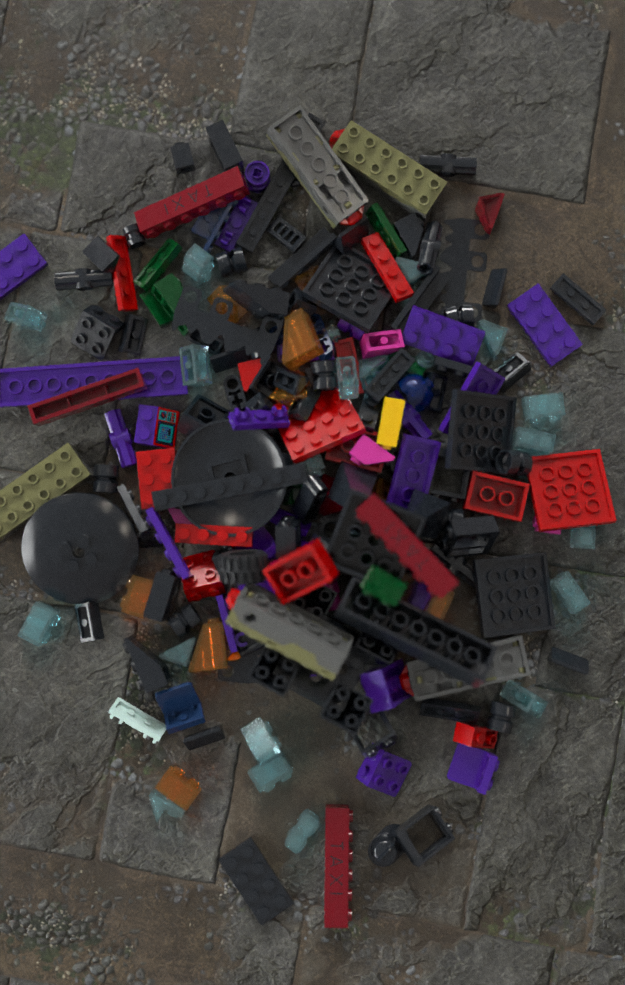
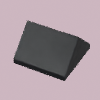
[249,355,286,405]

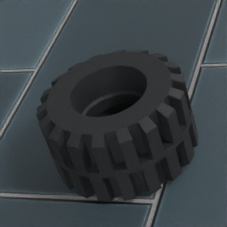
[218,549,268,585]

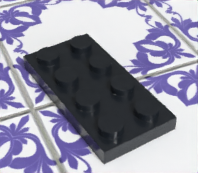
[218,837,294,926]

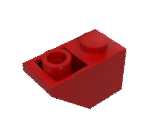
[453,722,497,749]

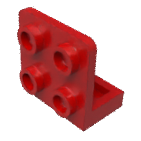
[181,550,226,602]

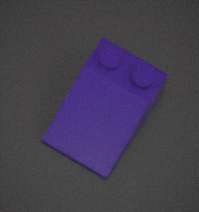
[360,658,411,713]

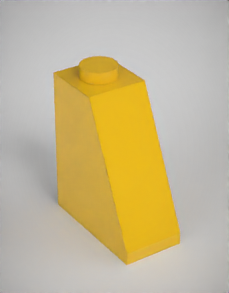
[376,397,405,450]

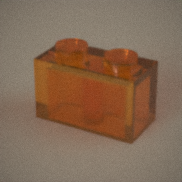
[120,575,154,619]
[155,766,202,811]

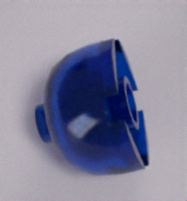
[398,373,434,412]

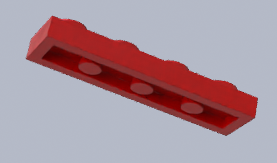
[361,232,414,303]
[106,235,138,312]
[175,523,253,547]

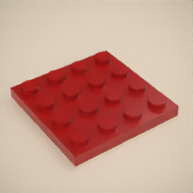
[274,377,366,464]
[527,449,617,532]

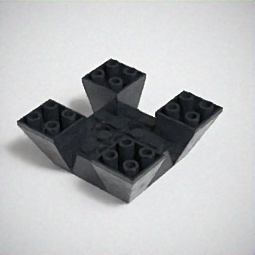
[310,460,451,604]
[248,585,398,736]

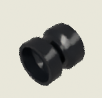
[122,223,147,249]

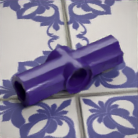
[387,389,433,439]
[104,409,137,468]

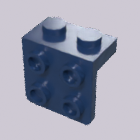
[155,682,206,734]

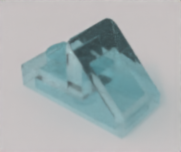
[149,789,187,822]

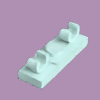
[109,697,166,744]

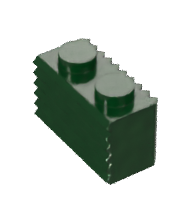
[360,564,408,607]

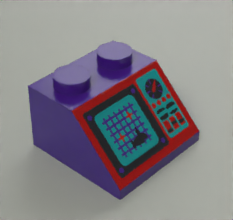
[134,404,180,449]

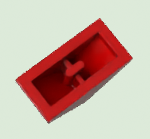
[238,358,263,394]

